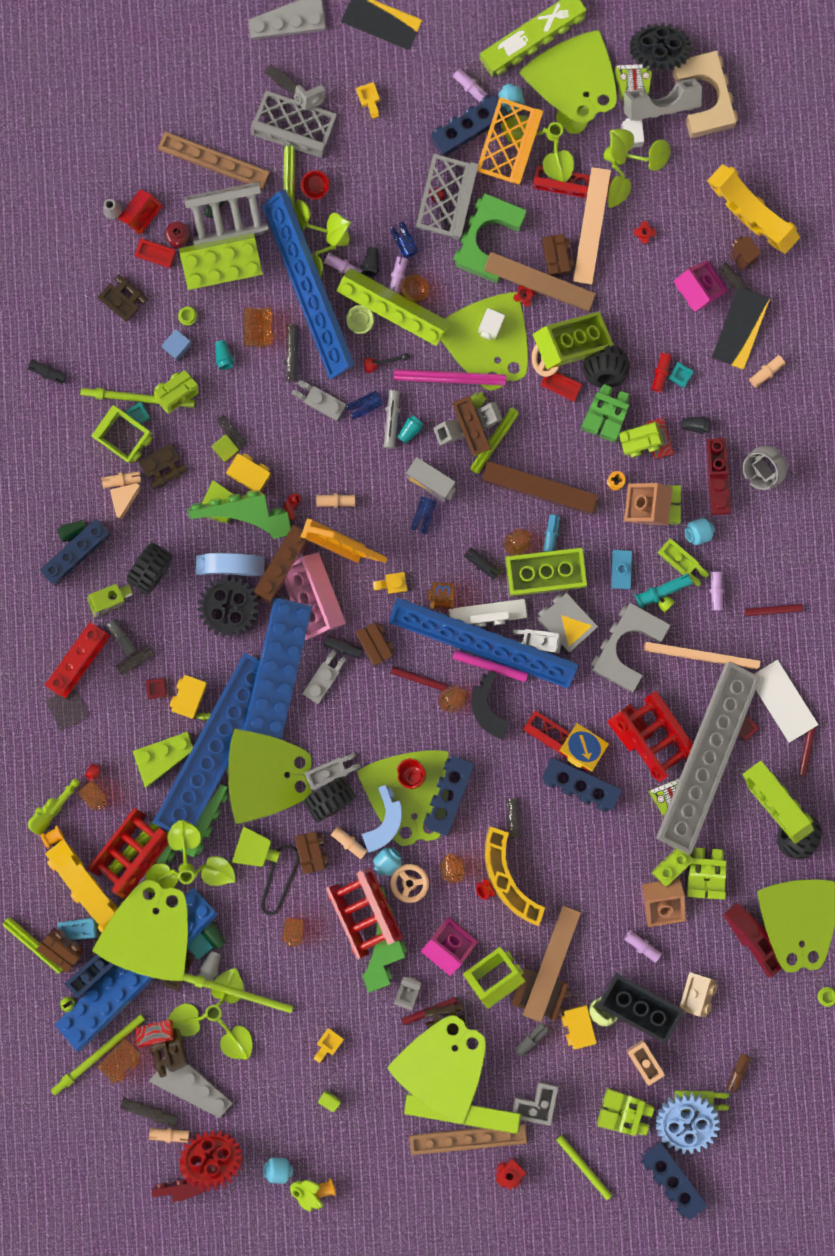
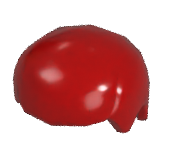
[301,170,330,200]
[397,758,426,790]

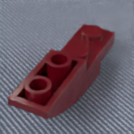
[706,438,731,516]
[723,903,782,977]
[151,1171,217,1202]

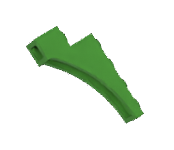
[187,490,291,539]
[156,784,230,864]
[362,887,407,992]

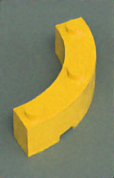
[707,164,800,254]
[485,827,545,926]
[45,839,118,933]

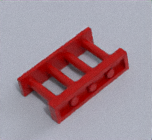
[45,622,111,699]
[615,691,693,782]
[87,808,169,899]
[326,867,403,960]

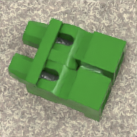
[581,384,629,443]

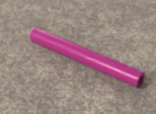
[452,650,528,682]

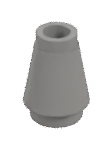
[103,199,122,219]
[199,951,221,981]

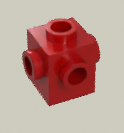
[495,1157,526,1190]

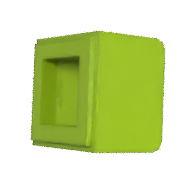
[211,434,239,463]
[318,1090,341,1112]

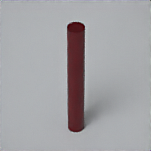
[744,604,803,617]
[390,667,447,692]
[798,720,817,777]
[401,997,458,1026]

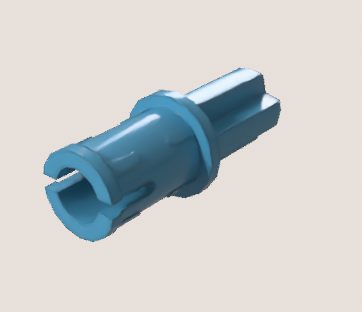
[543,514,560,552]

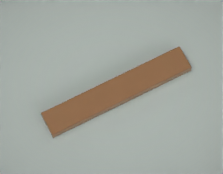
[158,131,270,190]
[483,252,596,312]
[522,906,581,1023]
[409,1123,527,1155]

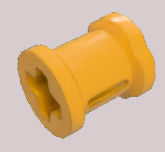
[607,471,626,491]
[40,825,65,849]
[315,1178,336,1200]

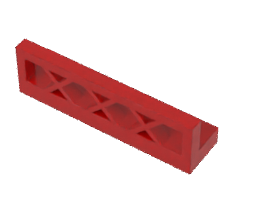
[532,165,611,201]
[523,711,589,771]

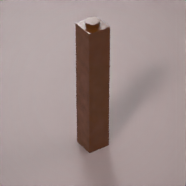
[482,461,599,515]

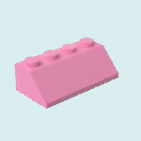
[284,552,346,640]

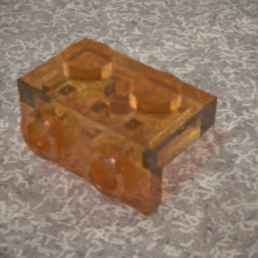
[243,307,274,348]
[97,1038,142,1084]

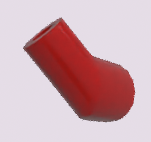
[283,493,301,521]

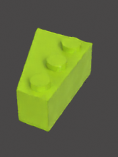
[133,732,194,788]

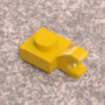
[356,82,380,119]
[373,572,407,594]
[313,1028,344,1063]

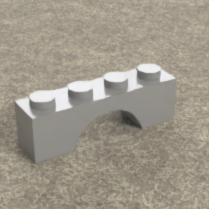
[624,78,702,121]

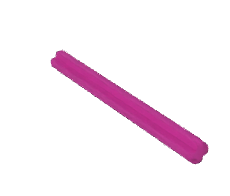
[393,369,506,385]

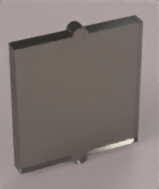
[45,688,89,731]

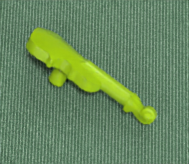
[28,779,80,835]

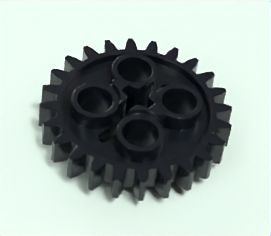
[630,23,692,73]
[197,576,260,638]

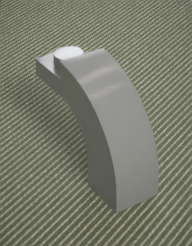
[433,402,502,446]

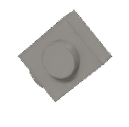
[294,85,325,110]
[394,977,422,1011]

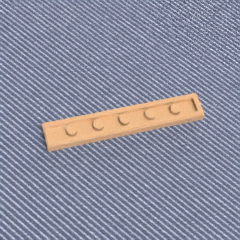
[573,167,611,284]
[644,642,760,670]

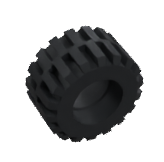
[127,542,173,595]
[303,776,356,822]

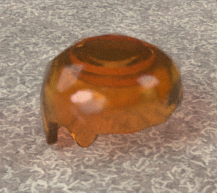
[401,274,430,303]

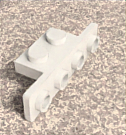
[449,599,527,627]

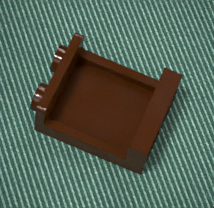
[510,967,570,1021]

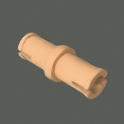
[749,355,786,388]
[101,471,141,489]
[316,493,355,508]
[330,826,368,860]
[149,1128,189,1143]

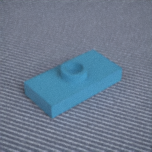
[611,550,632,589]
[58,918,99,941]

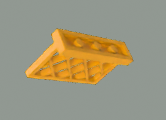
[477,97,543,185]
[301,519,388,563]

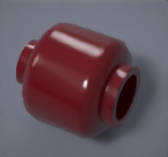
[165,221,191,248]

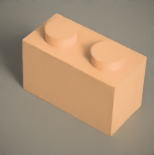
[626,1040,665,1086]

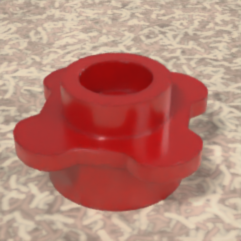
[633,221,656,244]
[513,285,536,307]
[84,763,101,782]
[476,879,495,900]

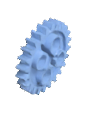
[656,1092,720,1154]

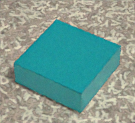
[668,362,694,388]
[125,402,151,428]
[187,933,213,960]

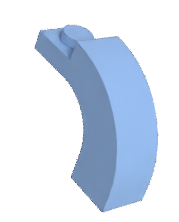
[196,553,265,577]
[362,785,402,853]

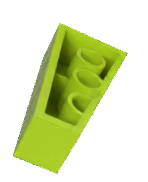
[742,761,814,844]

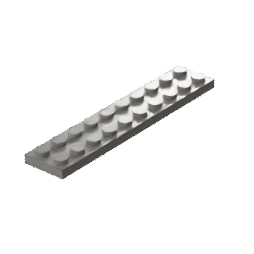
[656,661,760,854]

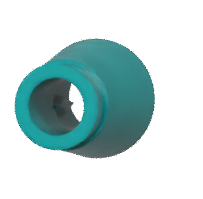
[215,340,234,370]
[398,415,424,444]

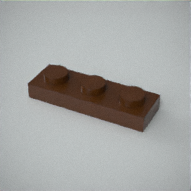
[452,396,491,456]

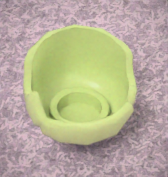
[346,305,375,334]
[589,996,618,1026]

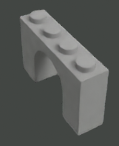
[591,603,670,693]

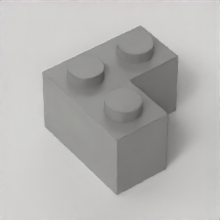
[512,1081,558,1126]

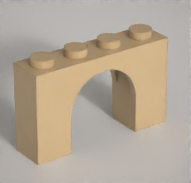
[672,51,738,139]

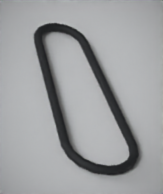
[260,845,299,915]

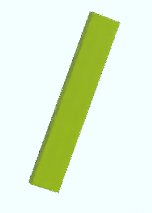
[404,1094,521,1134]

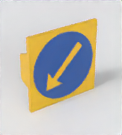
[559,723,609,772]

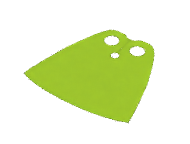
[519,30,617,123]
[441,292,528,391]
[229,729,312,824]
[357,750,449,846]
[92,880,188,981]
[757,880,835,973]
[387,1016,485,1123]

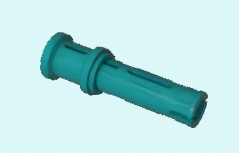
[634,573,693,609]

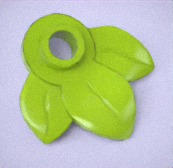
[290,1180,324,1212]

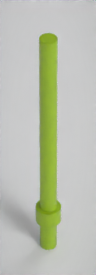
[80,388,195,408]
[183,973,293,1013]
[51,1014,146,1096]

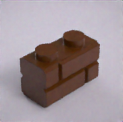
[541,234,574,277]
[729,236,761,271]
[355,622,395,667]
[294,831,329,874]
[36,927,84,973]

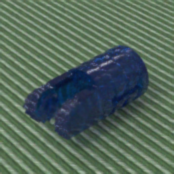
[389,221,419,259]
[346,390,383,420]
[410,497,437,535]

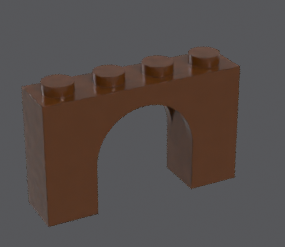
[254,525,312,605]

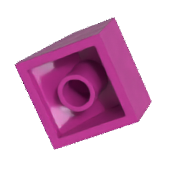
[674,260,729,312]
[421,917,478,976]

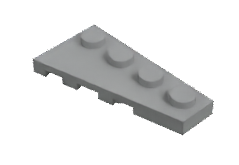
[249,0,326,40]
[149,1064,233,1118]

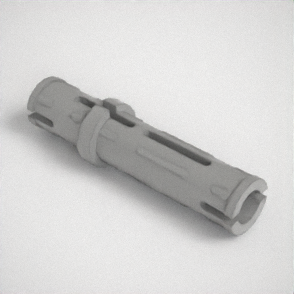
[383,390,400,449]

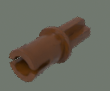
[726,1054,751,1093]

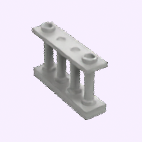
[184,182,269,245]

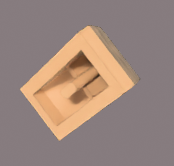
[110,483,142,520]

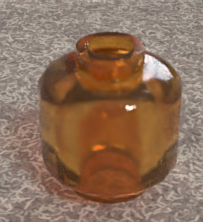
[503,528,532,556]
[438,685,468,713]
[439,854,466,884]

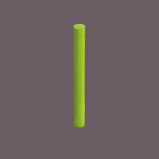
[556,1135,612,1200]

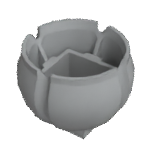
[743,445,789,490]

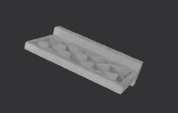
[251,91,337,158]
[416,154,478,240]

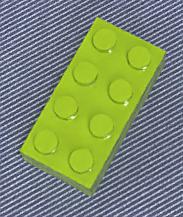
[180,233,263,290]
[532,311,614,369]
[505,548,587,597]

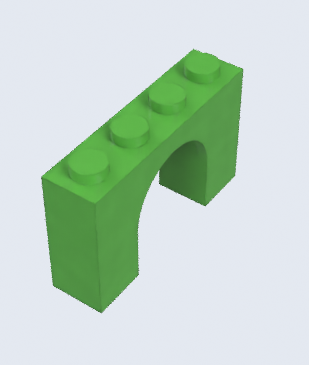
[453,193,527,283]

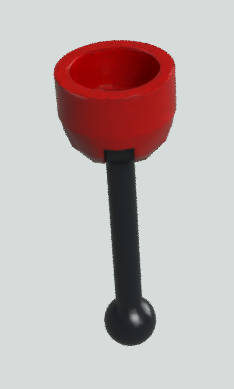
[428,187,450,231]
[363,353,409,374]

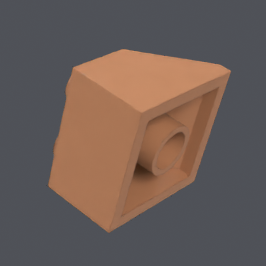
[624,483,672,525]
[642,878,686,927]

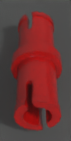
[651,353,672,393]

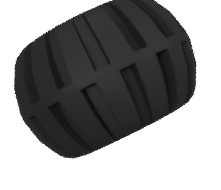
[582,344,630,388]
[777,812,822,860]

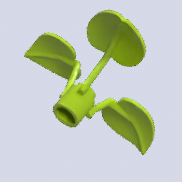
[501,106,588,182]
[604,129,670,208]
[294,200,351,278]
[144,820,235,892]
[166,969,253,1060]

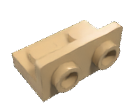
[680,972,717,1018]

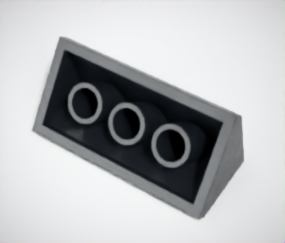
[597,972,685,1044]

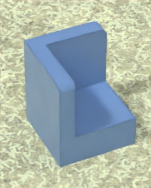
[162,329,192,362]

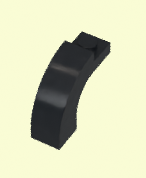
[471,671,510,740]

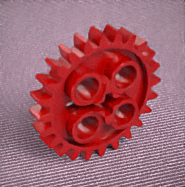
[179,1130,243,1191]

